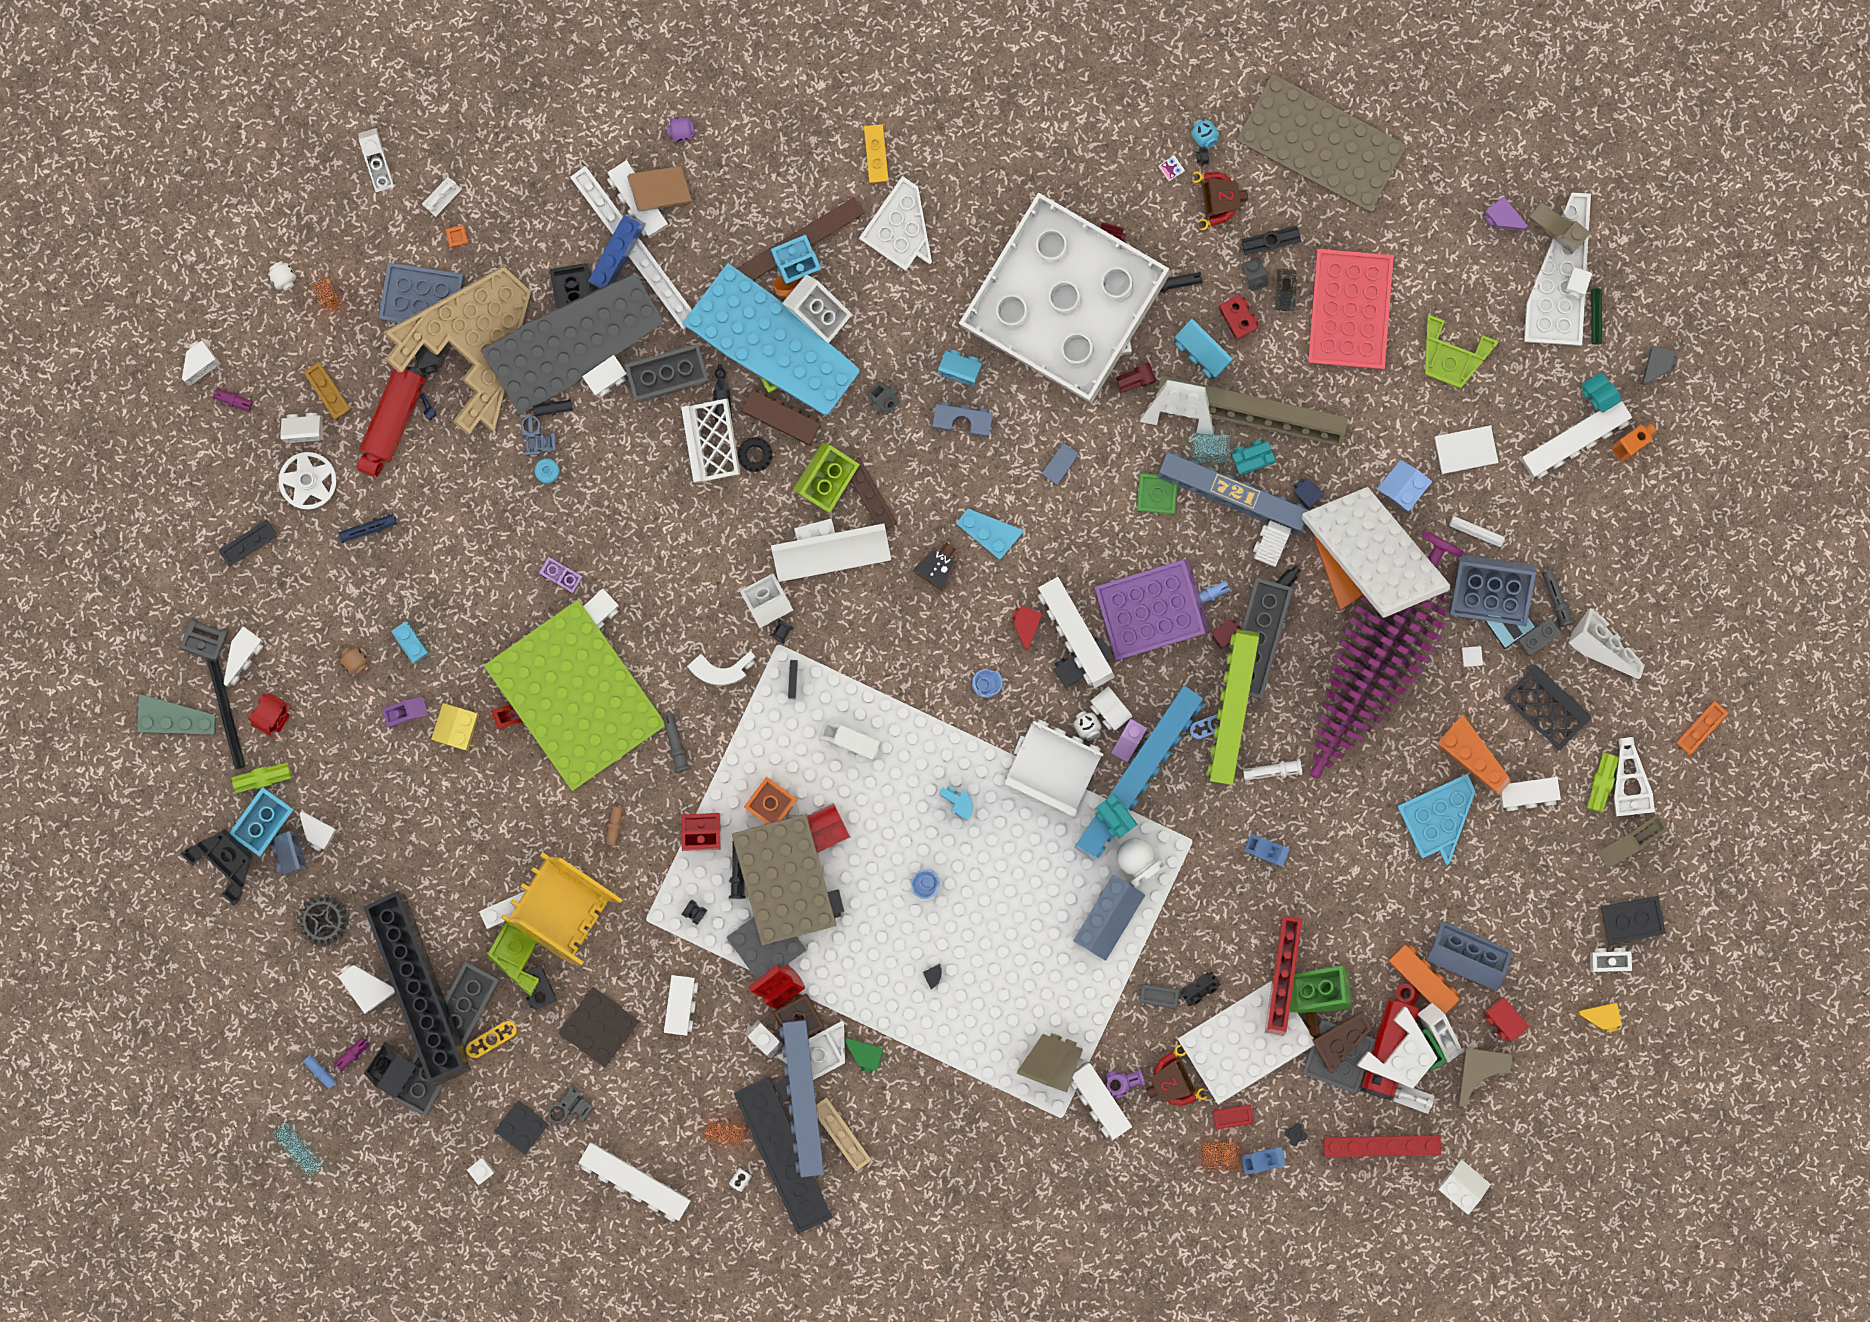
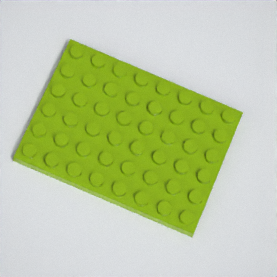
[484,600,665,791]

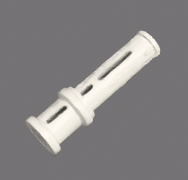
[1243,758,1302,781]

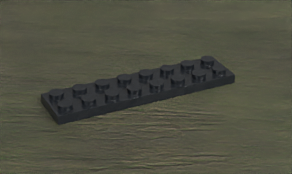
[733,1077,833,1234]

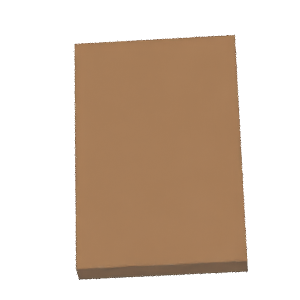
[627,166,692,212]

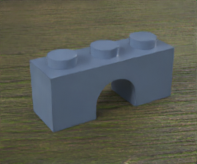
[932,402,993,438]

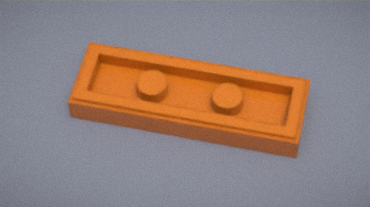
[1676,700,1729,756]

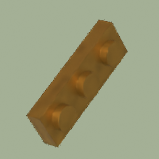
[303,362,351,420]

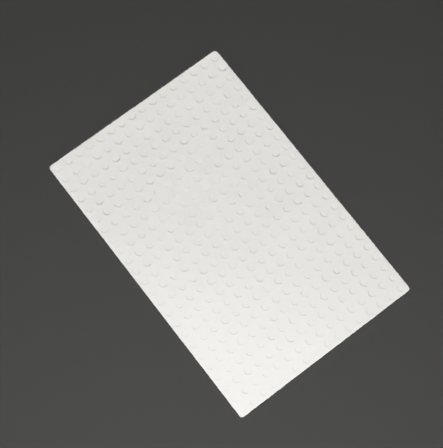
[646,644,1192,1118]

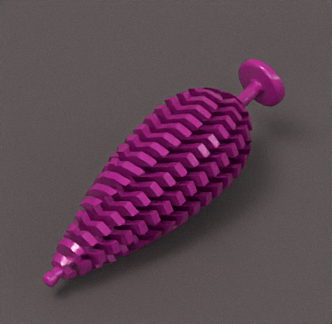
[1310,530,1464,779]

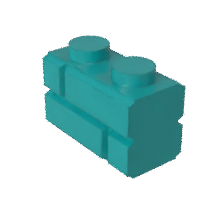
[1231,439,1275,476]
[1095,794,1138,839]

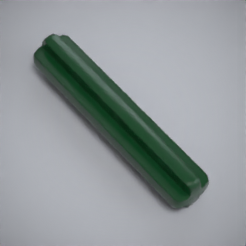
[1591,288,1602,345]

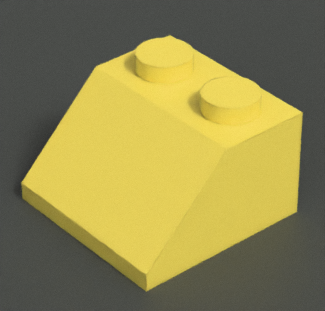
[431,703,479,751]

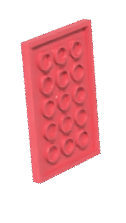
[1308,249,1394,370]

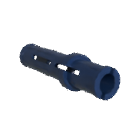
[338,513,397,543]

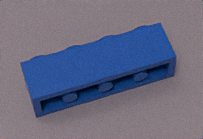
[588,214,646,288]

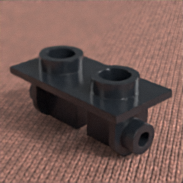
[1180,972,1221,1007]

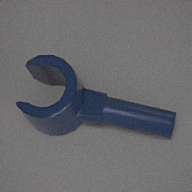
[420,393,436,421]

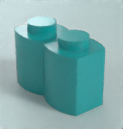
[1581,372,1622,413]

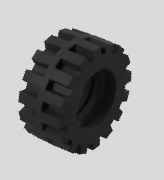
[738,437,772,472]

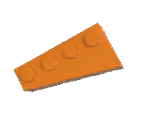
[1312,535,1364,611]
[1438,714,1511,796]

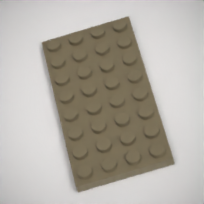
[1236,74,1407,213]

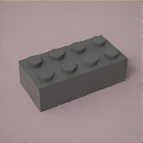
[625,344,710,404]

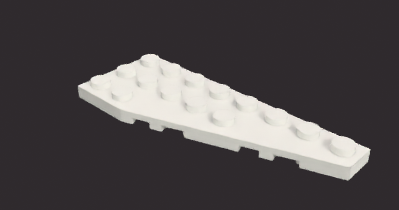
[1524,193,1591,346]

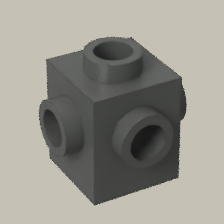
[867,381,900,415]

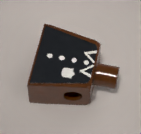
[913,543,956,591]

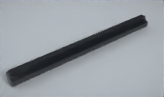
[207,659,245,769]

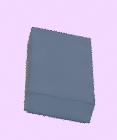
[1041,443,1079,485]

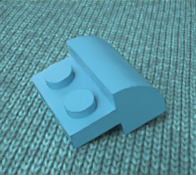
[770,235,821,284]
[939,786,973,821]

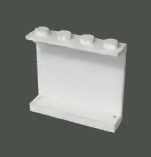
[1003,719,1103,817]

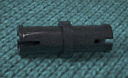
[533,399,573,417]

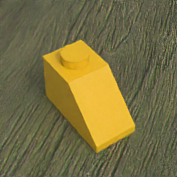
[1577,1003,1622,1032]

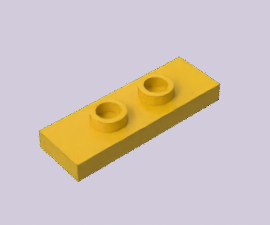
[864,124,888,184]

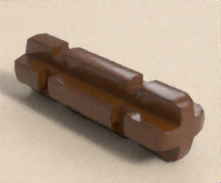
[1306,1012,1320,1037]

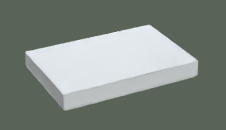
[1434,425,1499,474]

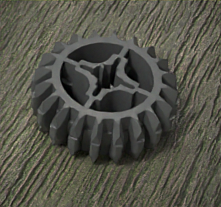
[297,895,349,947]

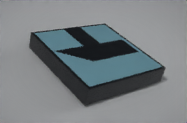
[1484,615,1536,650]

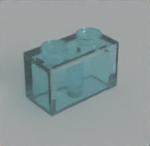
[1191,434,1230,463]

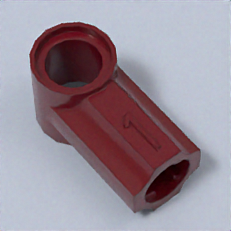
[1116,363,1157,393]

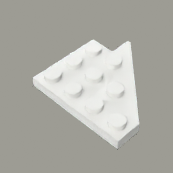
[859,176,932,271]

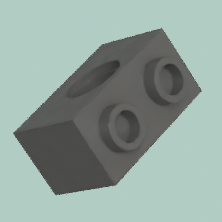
[1516,618,1561,657]

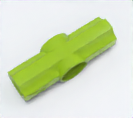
[1587,753,1619,813]
[232,762,292,794]

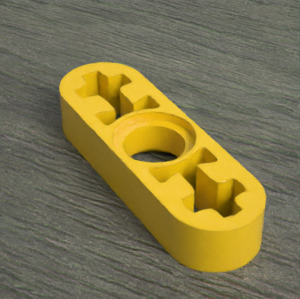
[466,1021,517,1058]

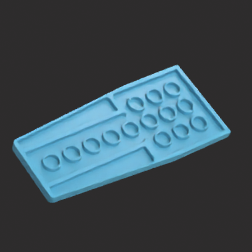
[682,263,859,416]

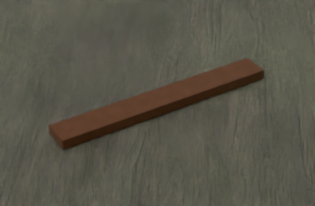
[736,197,864,281]

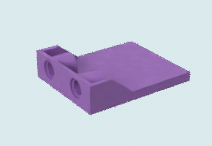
[1095,559,1211,660]

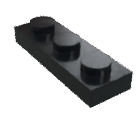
[219,519,278,567]

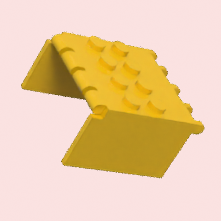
[501,853,622,965]

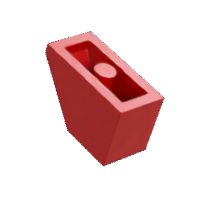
[1012,605,1042,650]

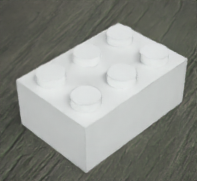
[782,274,852,343]

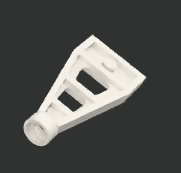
[1613,737,1655,816]

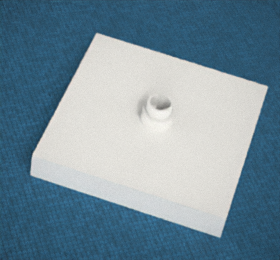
[959,193,1171,404]

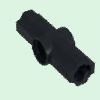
[1241,226,1301,256]

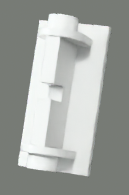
[422,177,462,217]
[1393,1083,1434,1114]

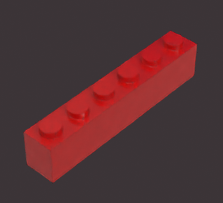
[1265,916,1302,1036]
[1323,1135,1441,1157]

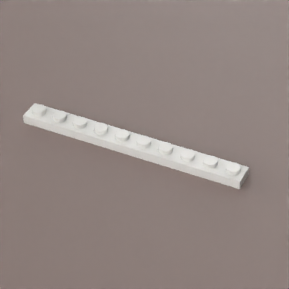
[570,166,692,330]

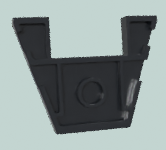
[181,829,253,906]

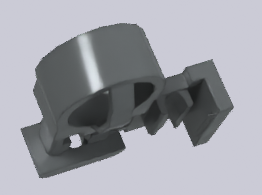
[548,1086,594,1125]

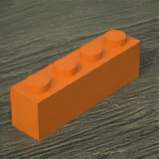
[1388,945,1460,1014]

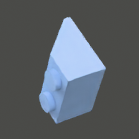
[1377,460,1432,513]

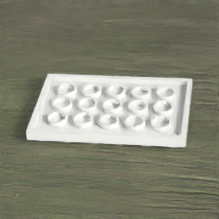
[1178,981,1315,1105]

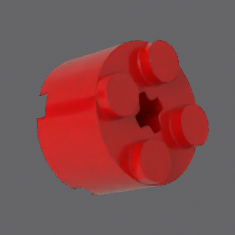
[248,693,292,738]

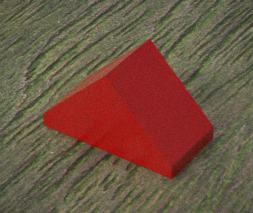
[491,705,523,730]

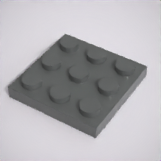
[726,917,807,979]
[1302,1019,1376,1094]

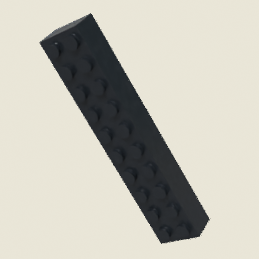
[363,891,471,1086]

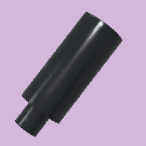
[1275,565,1301,587]

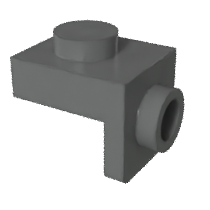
[1241,258,1269,291]

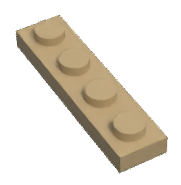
[816,1097,872,1171]

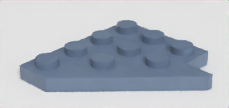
[378,262,464,324]

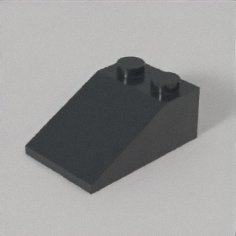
[550,263,592,309]
[364,1042,416,1098]

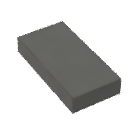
[1139,984,1180,1009]

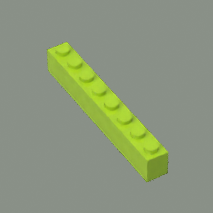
[1207,629,1259,785]

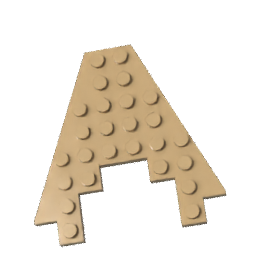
[383,267,531,434]

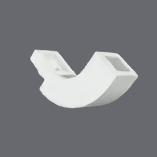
[687,651,756,686]

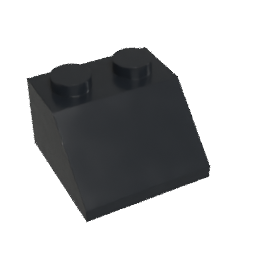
[414,342,452,375]

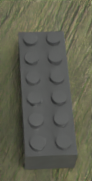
[1224,578,1293,699]

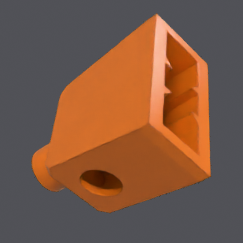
[1610,423,1657,463]

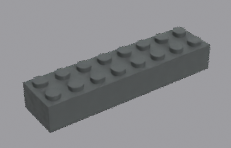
[391,961,501,1117]

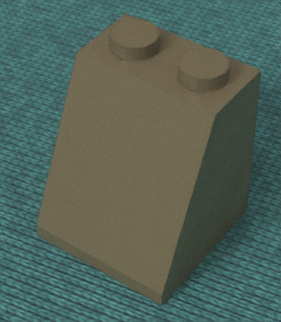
[1017,1033,1083,1092]

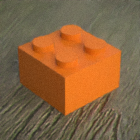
[744,776,798,824]

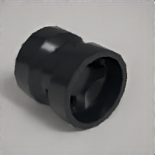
[681,899,708,925]

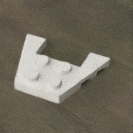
[1140,380,1214,436]
[1357,1007,1437,1088]

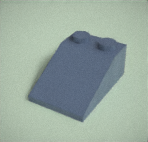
[271,831,307,876]

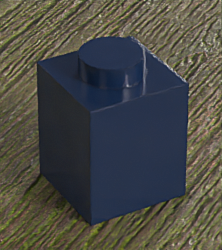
[1293,478,1323,509]

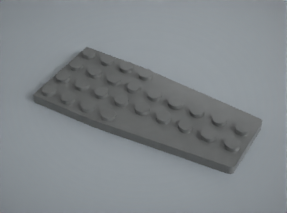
[481,273,663,415]

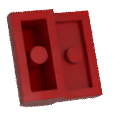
[807,803,850,853]
[681,813,721,851]
[749,965,805,1009]

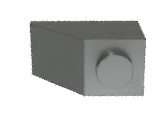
[1641,345,1677,385]

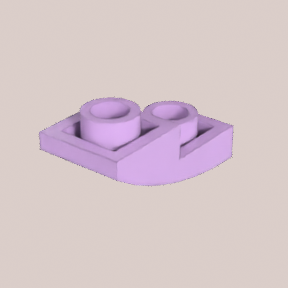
[538,557,582,593]

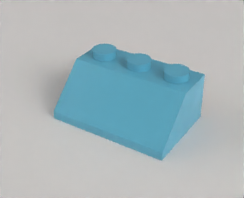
[1174,319,1233,380]
[230,787,294,857]

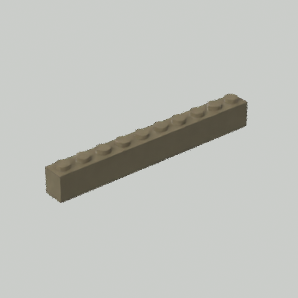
[1156,375,1348,447]

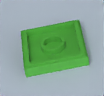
[1137,473,1177,515]

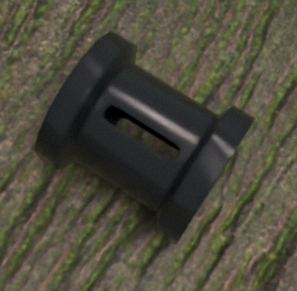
[770,619,794,644]

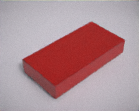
[1212,1104,1254,1130]

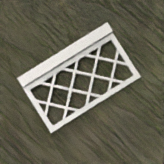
[681,399,740,483]

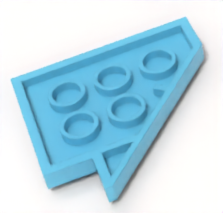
[1397,774,1475,865]

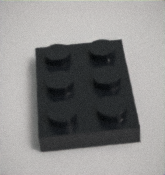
[1601,896,1666,945]

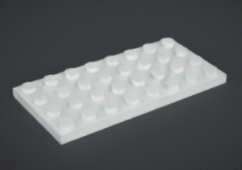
[1302,487,1450,618]

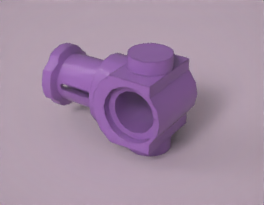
[1106,1069,1145,1099]

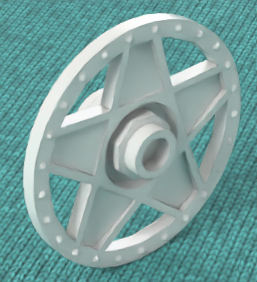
[279,452,336,509]

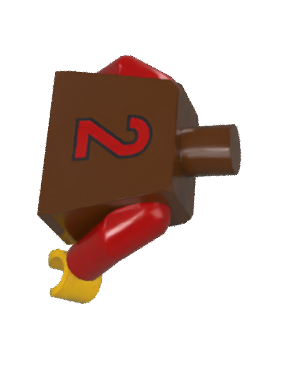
[1192,171,1248,231]
[1146,1045,1207,1106]

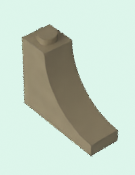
[1529,202,1590,254]
[1598,814,1668,868]
[1457,1048,1515,1107]

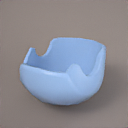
[972,669,1003,698]
[911,869,940,899]

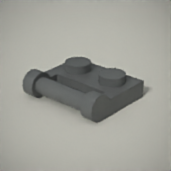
[180,618,228,662]

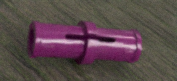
[213,387,253,412]
[334,1037,370,1072]

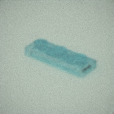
[271,1121,324,1178]

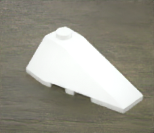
[1569,608,1645,679]

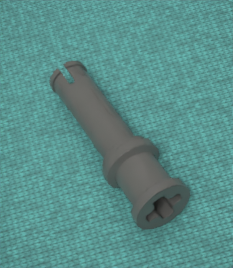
[1542,569,1575,628]
[662,714,691,773]

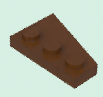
[1312,1011,1372,1074]

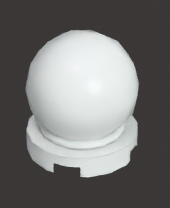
[1117,838,1166,888]

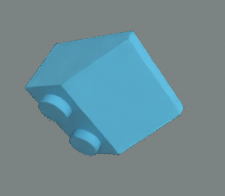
[938,350,982,387]

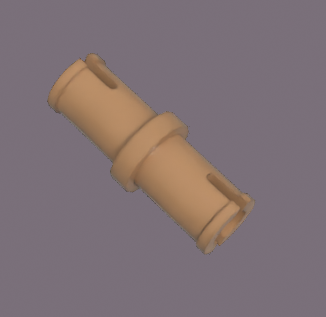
[605,806,624,846]

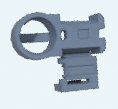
[521,416,556,456]

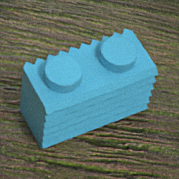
[391,622,429,664]

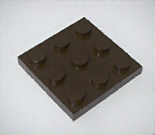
[559,987,639,1068]

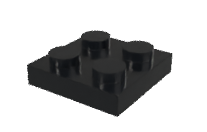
[495,1100,549,1155]

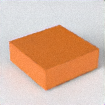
[445,225,469,248]

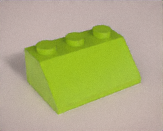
[792,442,860,513]

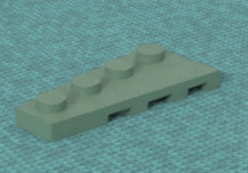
[137,694,216,734]

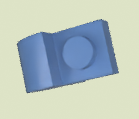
[1244,834,1290,866]
[1241,1147,1286,1175]

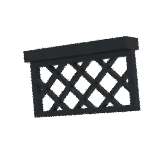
[1504,664,1592,751]

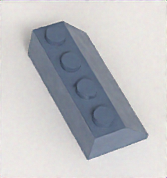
[1073,875,1145,961]
[1426,921,1513,991]

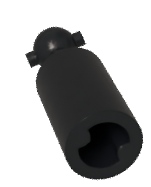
[713,364,732,422]

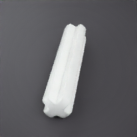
[1450,516,1505,547]

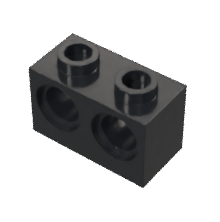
[521,965,557,1010]

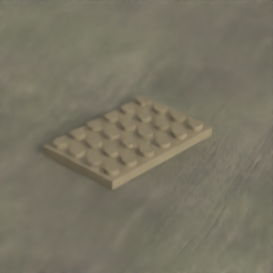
[732,813,837,945]

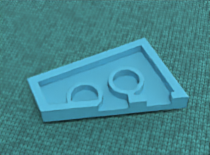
[956,509,1024,560]

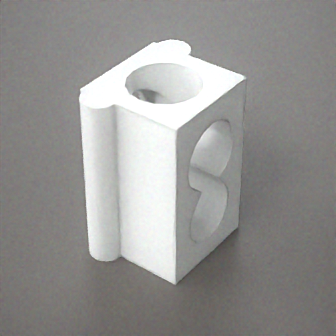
[729,1168,752,1192]

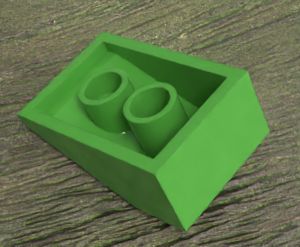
[1290,966,1352,1013]

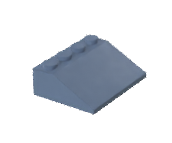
[1450,555,1536,626]

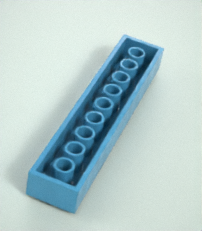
[1074,686,1203,860]

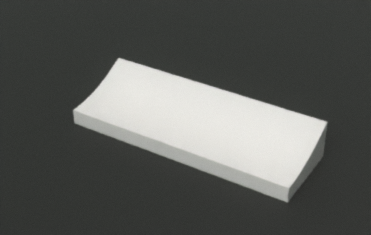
[771,524,891,582]

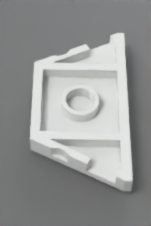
[777,1021,845,1080]

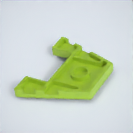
[1425,315,1498,389]
[488,922,539,996]

